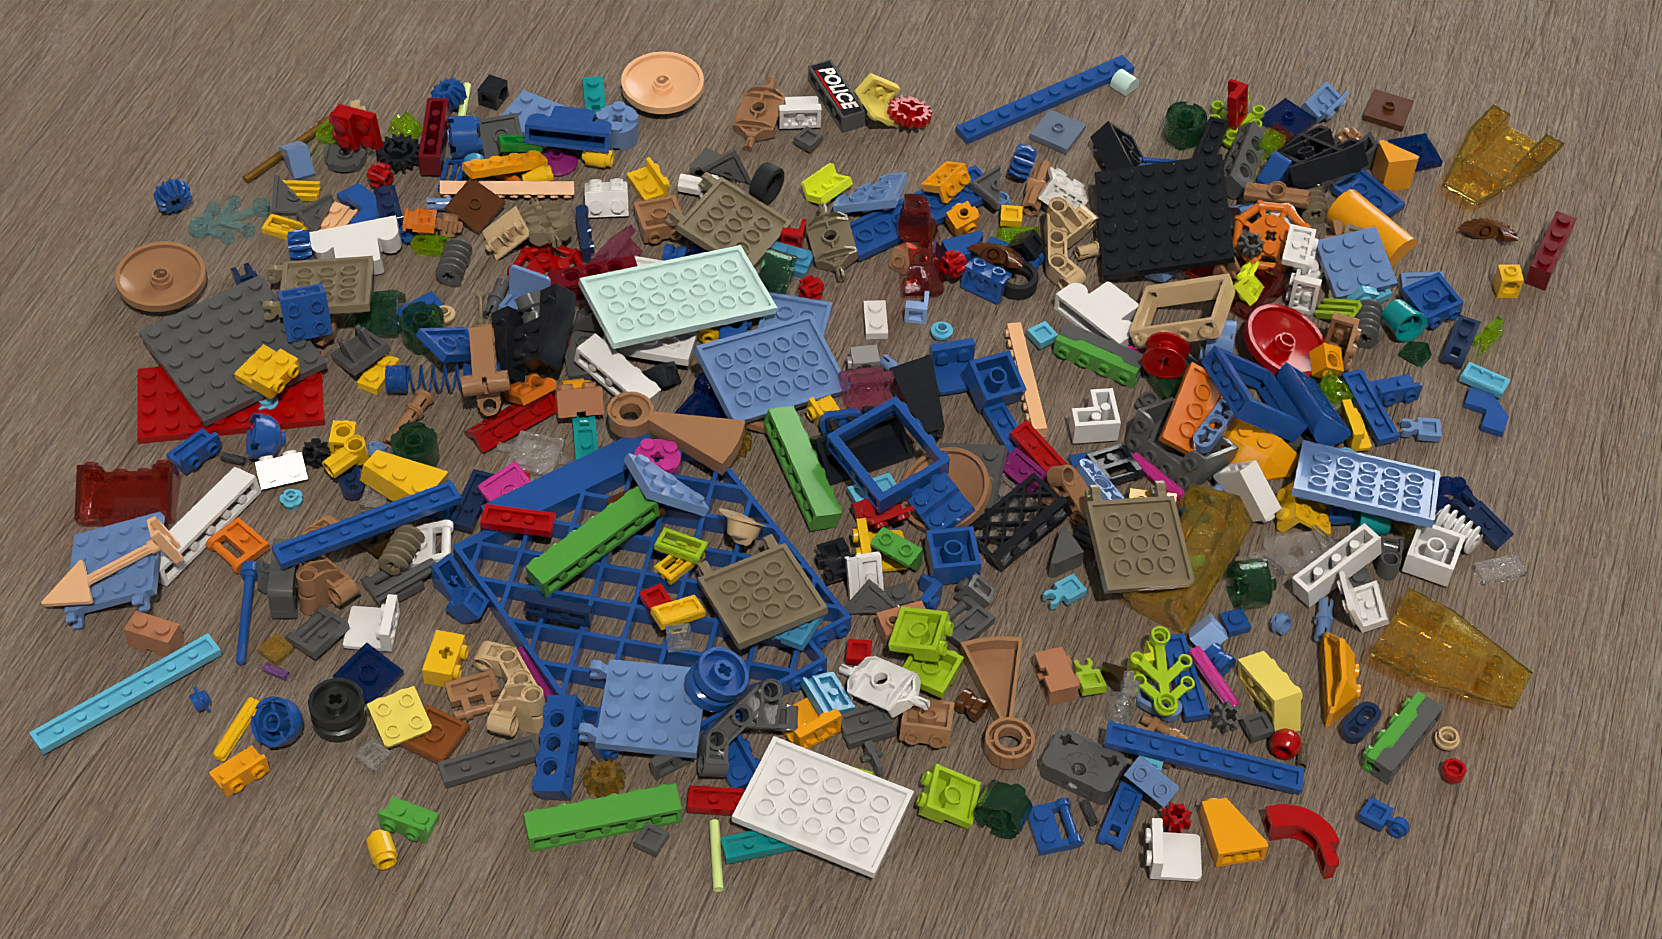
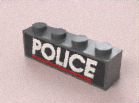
[808,59,867,133]

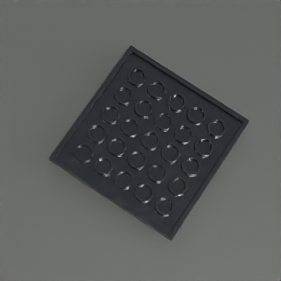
[1094,154,1235,281]

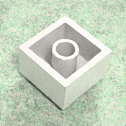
[1402,524,1466,587]

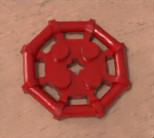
[507,243,584,276]

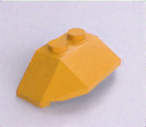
[1214,415,1299,481]
[1320,632,1361,727]

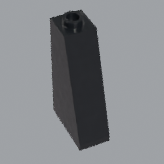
[887,354,945,442]

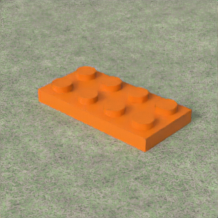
[1158,362,1224,455]

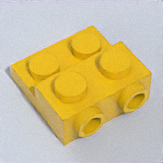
[234,344,300,400]

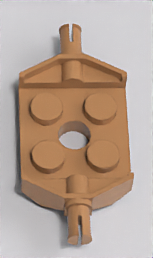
[733,77,786,151]

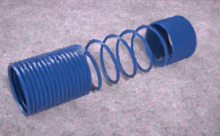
[385,362,501,394]

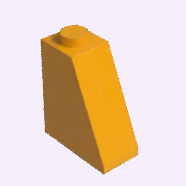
[1198,798,1269,867]

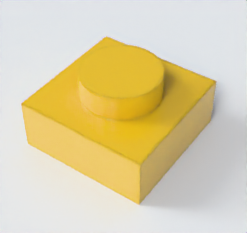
[1000,205,1023,227]

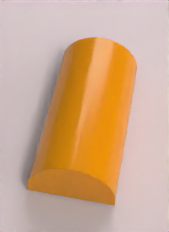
[1326,189,1418,267]

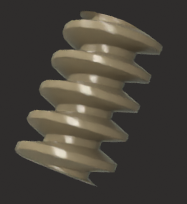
[1300,183,1328,224]
[378,524,425,575]

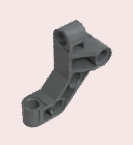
[698,679,798,777]

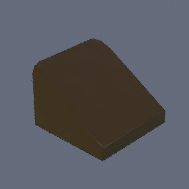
[1101,662,1127,695]

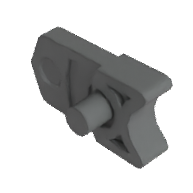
[256,558,270,594]
[861,740,884,777]

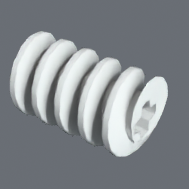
[1434,504,1483,554]

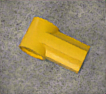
[322,435,369,478]

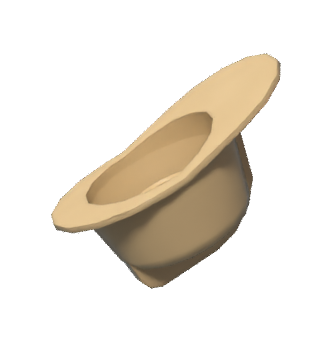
[719,508,767,546]

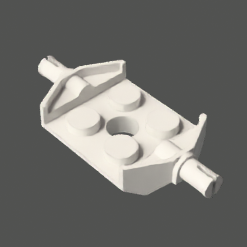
[839,656,930,718]

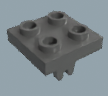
[330,324,391,376]

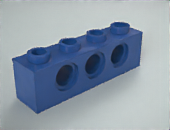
[532,695,585,800]

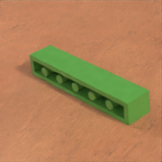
[763,406,842,531]
[525,486,660,597]
[524,783,682,852]

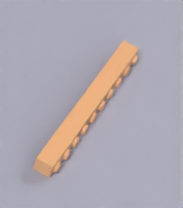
[440,181,574,199]
[1004,322,1047,437]

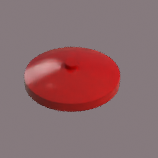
[1244,304,1326,378]

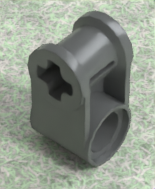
[1376,535,1404,580]

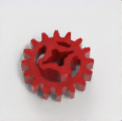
[887,95,933,129]

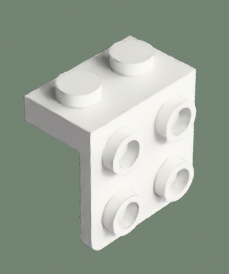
[585,178,629,218]
[1337,570,1390,633]
[1145,818,1202,882]

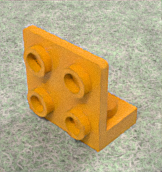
[781,697,842,749]

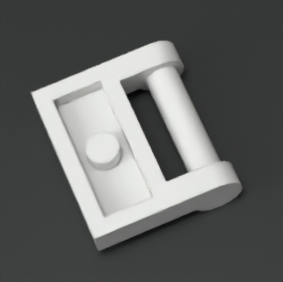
[410,520,454,568]

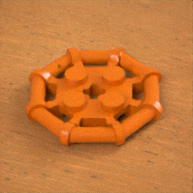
[1233,200,1310,274]

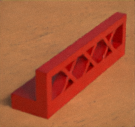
[464,392,556,453]

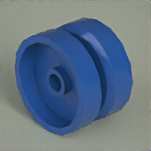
[684,647,749,712]

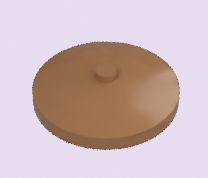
[115,241,206,312]
[900,447,992,532]

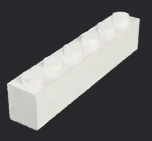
[158,467,261,587]

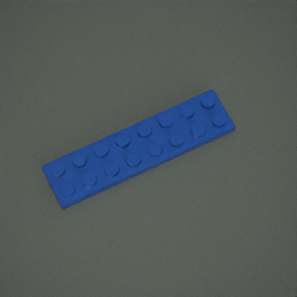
[850,165,986,262]

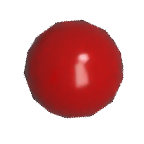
[1270,728,1301,760]

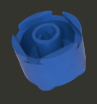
[447,115,482,159]

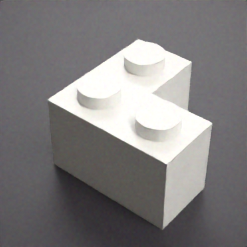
[1069,388,1121,444]

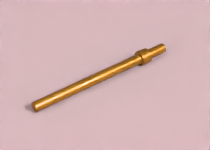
[242,116,332,183]

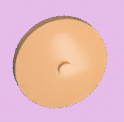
[621,52,704,114]

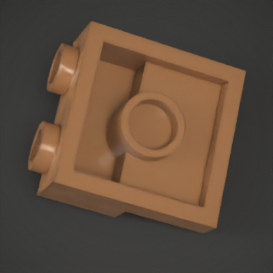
[633,195,683,244]
[899,698,955,748]

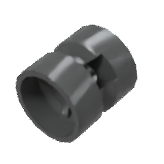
[515,290,540,324]

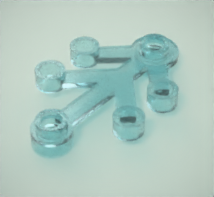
[188,195,271,245]

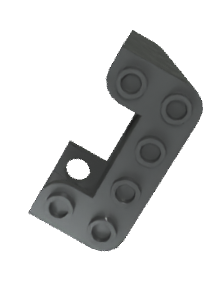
[1126,397,1239,493]

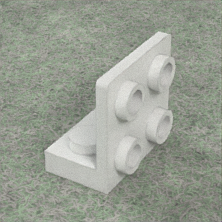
[778,96,821,129]
[1038,167,1088,210]
[1281,224,1319,277]
[1286,267,1322,316]
[343,594,400,652]

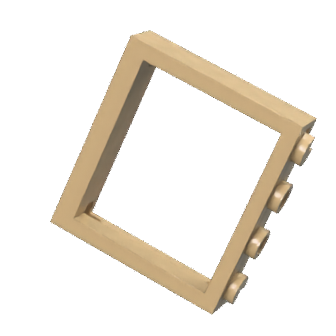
[1129,273,1236,349]

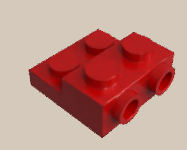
[329,104,383,151]

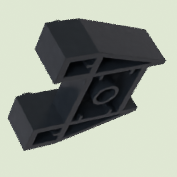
[1266,125,1369,189]
[492,283,576,383]

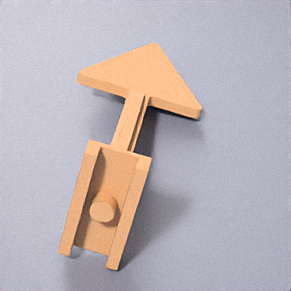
[41,516,184,607]

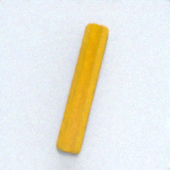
[212,697,259,762]

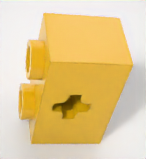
[422,630,469,687]

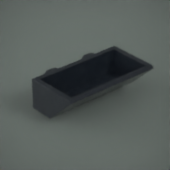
[809,405,913,486]

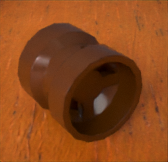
[954,688,989,722]

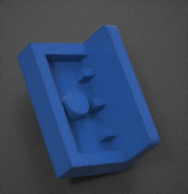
[166,428,222,475]

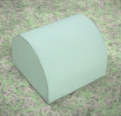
[1110,69,1139,96]

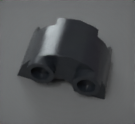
[814,537,855,584]

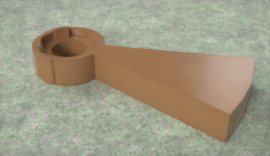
[607,391,745,475]
[959,636,1035,770]

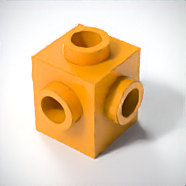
[945,201,980,237]

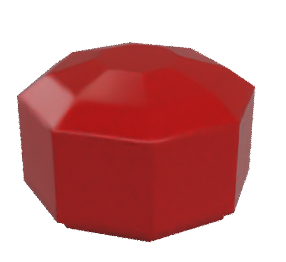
[1440,758,1467,784]

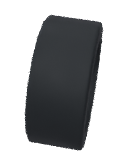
[749,162,784,205]
[1000,260,1039,300]

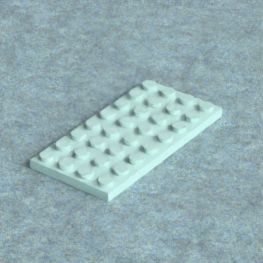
[578,245,777,349]

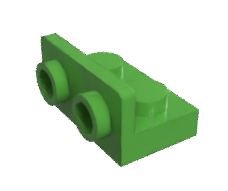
[870,527,923,571]
[377,797,440,843]

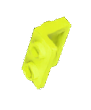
[801,163,853,205]
[1234,260,1264,306]

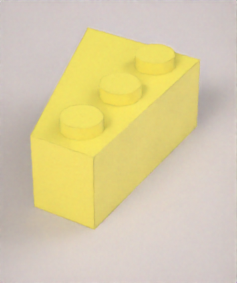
[1238,651,1303,732]

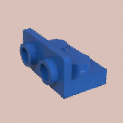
[960,257,1012,305]
[1369,374,1422,406]
[724,734,760,789]

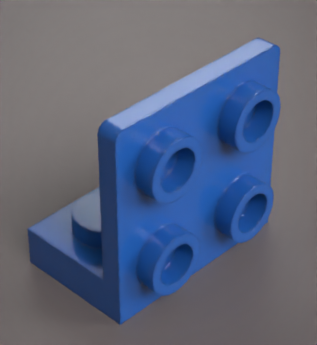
[277,283,333,342]
[929,338,975,396]

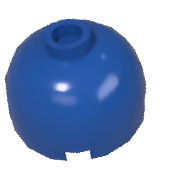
[246,413,285,460]
[251,696,303,748]

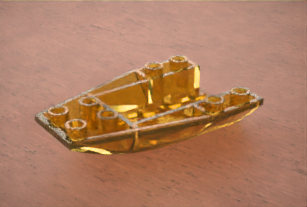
[1442,104,1565,206]
[1369,587,1533,710]

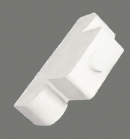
[309,215,402,275]
[1054,282,1139,347]

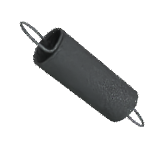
[215,452,250,466]
[1078,795,1100,831]

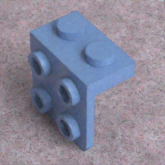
[498,265,551,311]

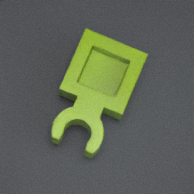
[1073,658,1107,696]

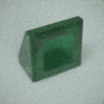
[1398,341,1432,368]

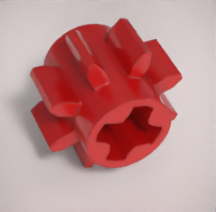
[367,162,394,188]
[940,249,967,278]
[797,275,825,300]
[1160,802,1192,833]

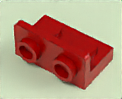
[1227,79,1248,131]

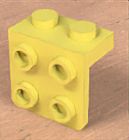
[855,73,900,128]
[367,686,432,748]

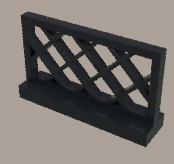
[969,472,1072,572]

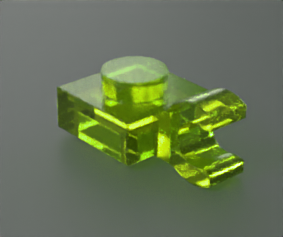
[1472,316,1505,353]

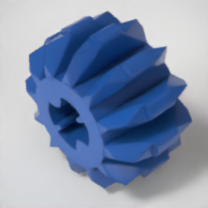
[430,78,467,112]
[1008,143,1037,181]
[153,178,192,214]
[287,229,313,261]

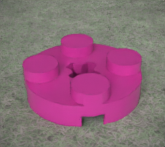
[634,438,681,475]

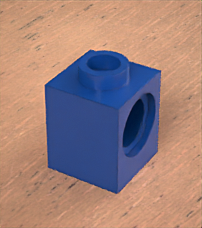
[445,585,490,624]

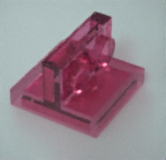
[587,224,643,264]
[838,366,894,412]

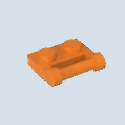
[503,373,557,406]
[205,517,270,574]

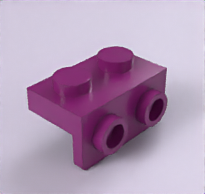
[1002,447,1048,492]

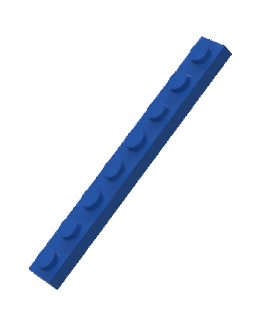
[272,480,462,570]
[1103,721,1304,795]

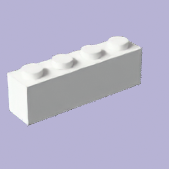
[574,333,661,417]
[1292,523,1382,608]

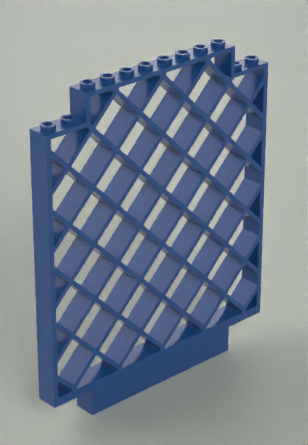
[452,433,851,764]

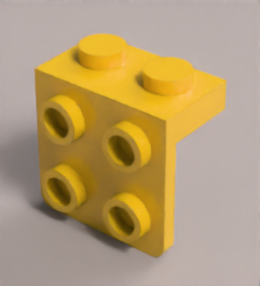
[1276,481,1331,536]
[852,518,908,572]

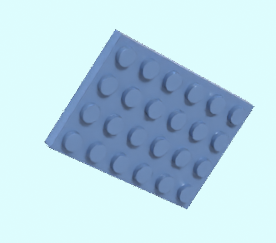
[693,314,851,423]
[1291,440,1440,528]

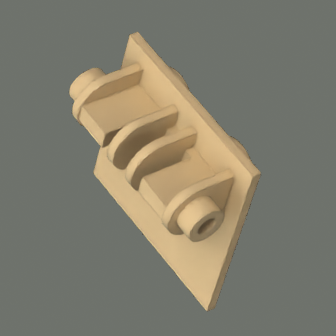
[482,206,529,261]

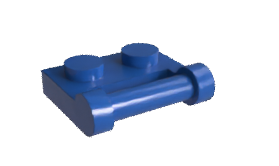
[1025,797,1084,856]

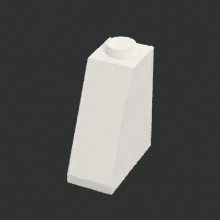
[1213,460,1281,523]

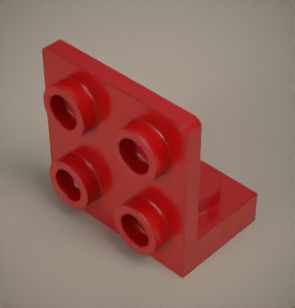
[851,498,915,532]

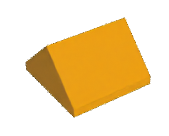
[1371,139,1419,191]

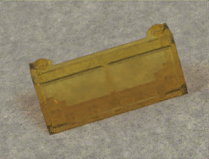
[1123,483,1254,636]

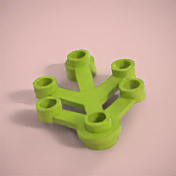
[1208,94,1265,149]
[1128,626,1195,717]

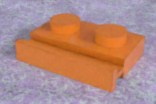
[402,208,437,235]

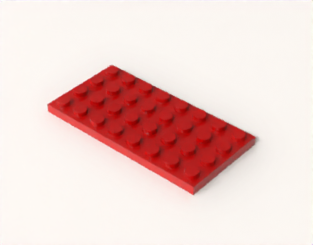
[137,351,325,444]

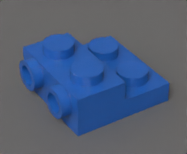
[1401,272,1464,329]
[908,472,975,530]

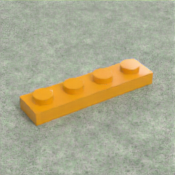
[462,150,548,179]

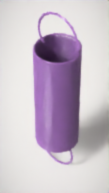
[258,662,295,681]

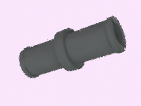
[482,278,509,320]

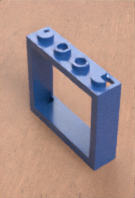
[1201,346,1308,443]
[827,396,950,514]

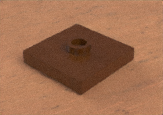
[1363,89,1414,132]
[444,178,505,235]

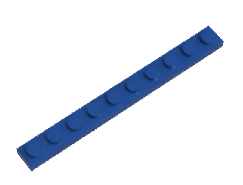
[955,55,1134,145]

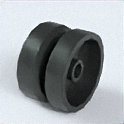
[308,678,368,743]

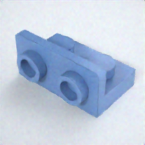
[1124,756,1179,807]

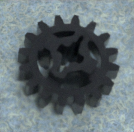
[376,133,420,172]

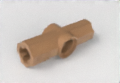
[1022,160,1055,217]
[1244,181,1311,209]

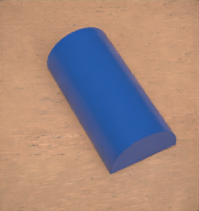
[1277,363,1351,446]

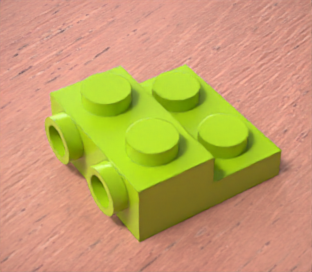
[888,607,954,662]
[903,650,964,699]
[916,763,981,829]

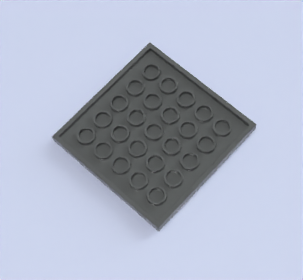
[139,275,327,427]

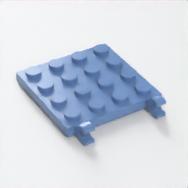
[64,512,165,630]
[579,659,703,758]

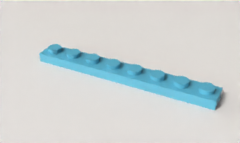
[29,633,222,755]

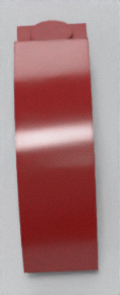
[1262,804,1340,879]

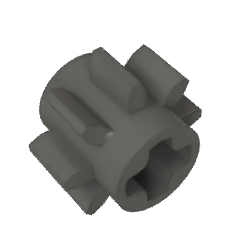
[1236,231,1265,260]
[1209,701,1243,733]

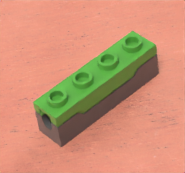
[1053,322,1145,388]
[1362,691,1444,785]

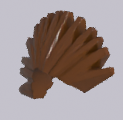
[1459,218,1518,242]
[967,242,1024,269]

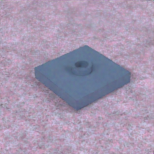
[1030,109,1086,154]

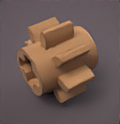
[1336,127,1362,145]
[435,213,463,237]

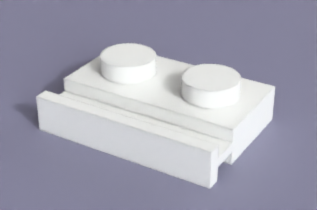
[845,551,884,601]

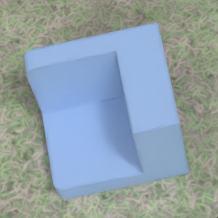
[904,291,929,324]
[1188,613,1228,652]

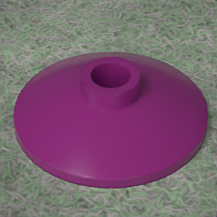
[540,147,578,177]

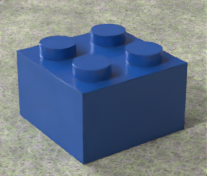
[962,351,1027,412]
[924,526,981,584]

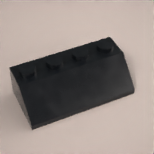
[1090,121,1147,170]

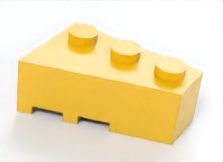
[360,450,449,501]

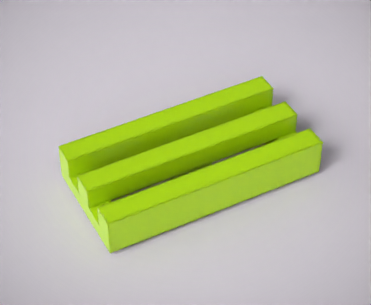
[1314,298,1362,319]
[654,527,708,564]

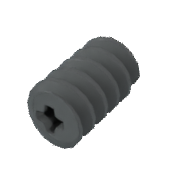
[436,238,472,287]
[1354,299,1382,348]

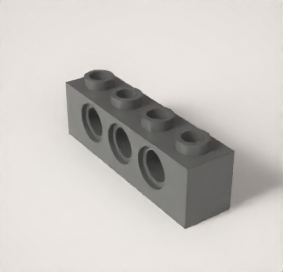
[1224,121,1270,200]

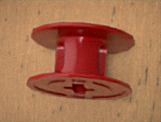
[1141,332,1190,379]

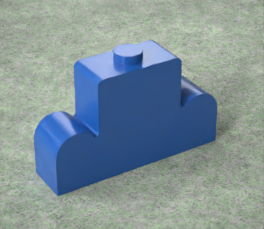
[525,106,612,153]

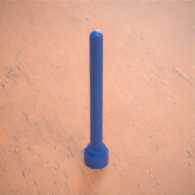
[236,561,257,665]

